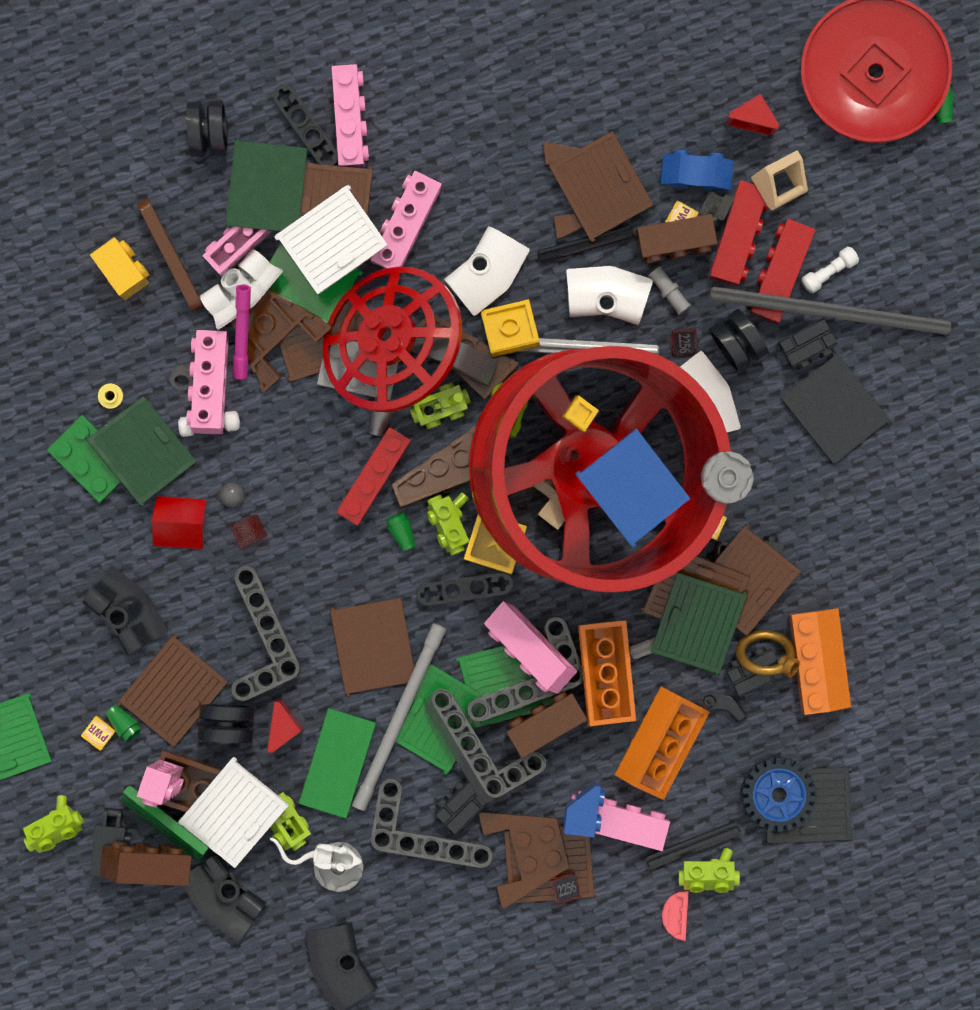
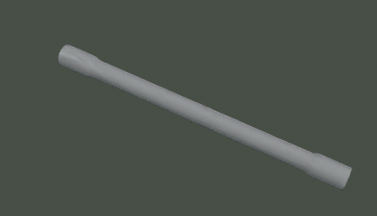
[352,623,447,811]

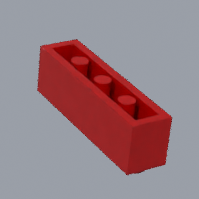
[709,180,768,287]
[748,219,816,324]
[337,427,412,526]

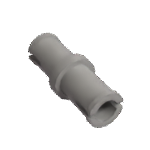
[648,266,691,315]

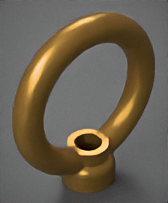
[736,630,800,678]

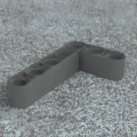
[382,324,498,386]
[231,566,301,701]
[466,617,583,722]
[425,689,546,803]
[371,777,492,868]

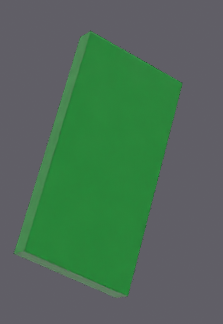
[299,708,376,818]
[120,786,208,862]

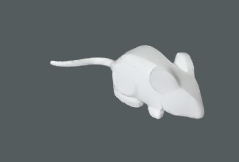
[270,838,362,871]

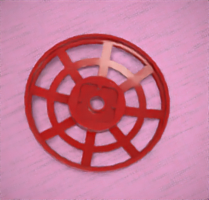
[323,267,462,412]

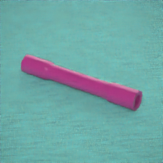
[233,284,251,379]

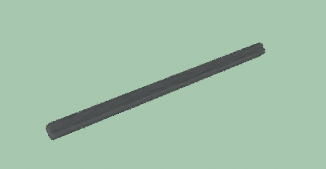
[709,287,951,335]

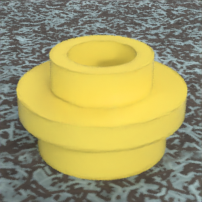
[98,384,123,409]

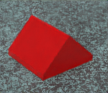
[725,94,779,137]
[152,496,207,549]
[267,699,304,753]

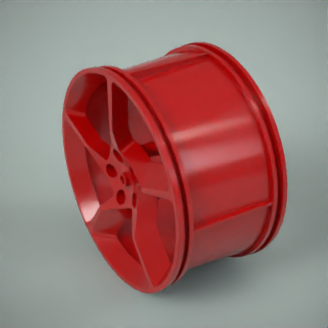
[469,346,731,592]

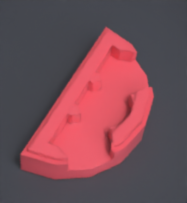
[662,890,689,941]

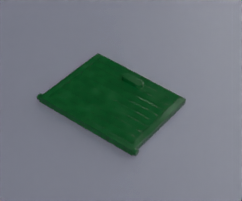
[226,138,308,232]
[85,396,197,507]
[651,572,748,676]

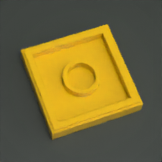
[481,299,540,357]

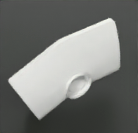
[444,226,529,316]
[200,249,283,330]
[566,266,653,325]
[680,351,741,432]

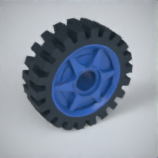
[741,757,816,832]

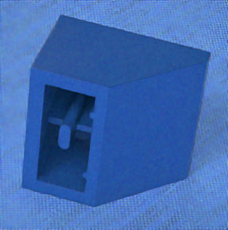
[563,782,605,838]

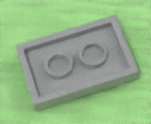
[317,342,398,401]

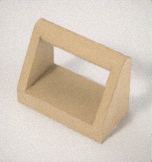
[751,150,808,210]

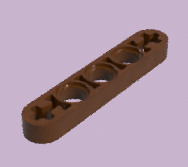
[137,198,204,312]

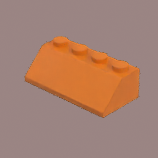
[789,608,851,715]
[578,620,636,726]
[615,686,710,800]

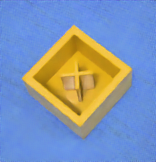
[90,237,149,300]
[464,514,527,575]

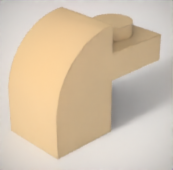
[534,479,565,530]

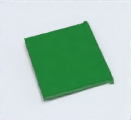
[269,243,363,322]
[456,646,554,727]
[395,664,485,775]
[0,693,52,780]

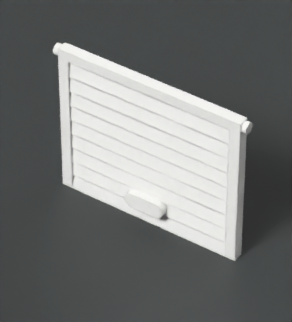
[274,185,388,295]
[178,757,289,868]

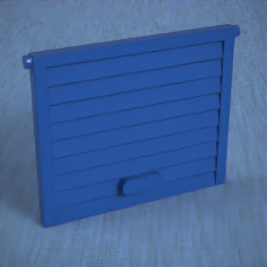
[576,429,690,548]

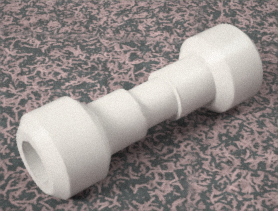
[801,247,859,294]
[178,411,240,437]

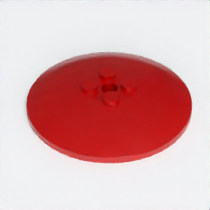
[801,0,952,143]

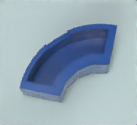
[661,150,734,190]

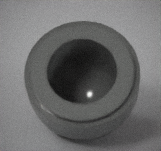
[169,365,194,391]
[220,483,245,508]

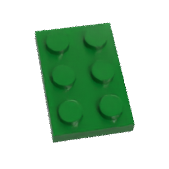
[47,415,121,503]

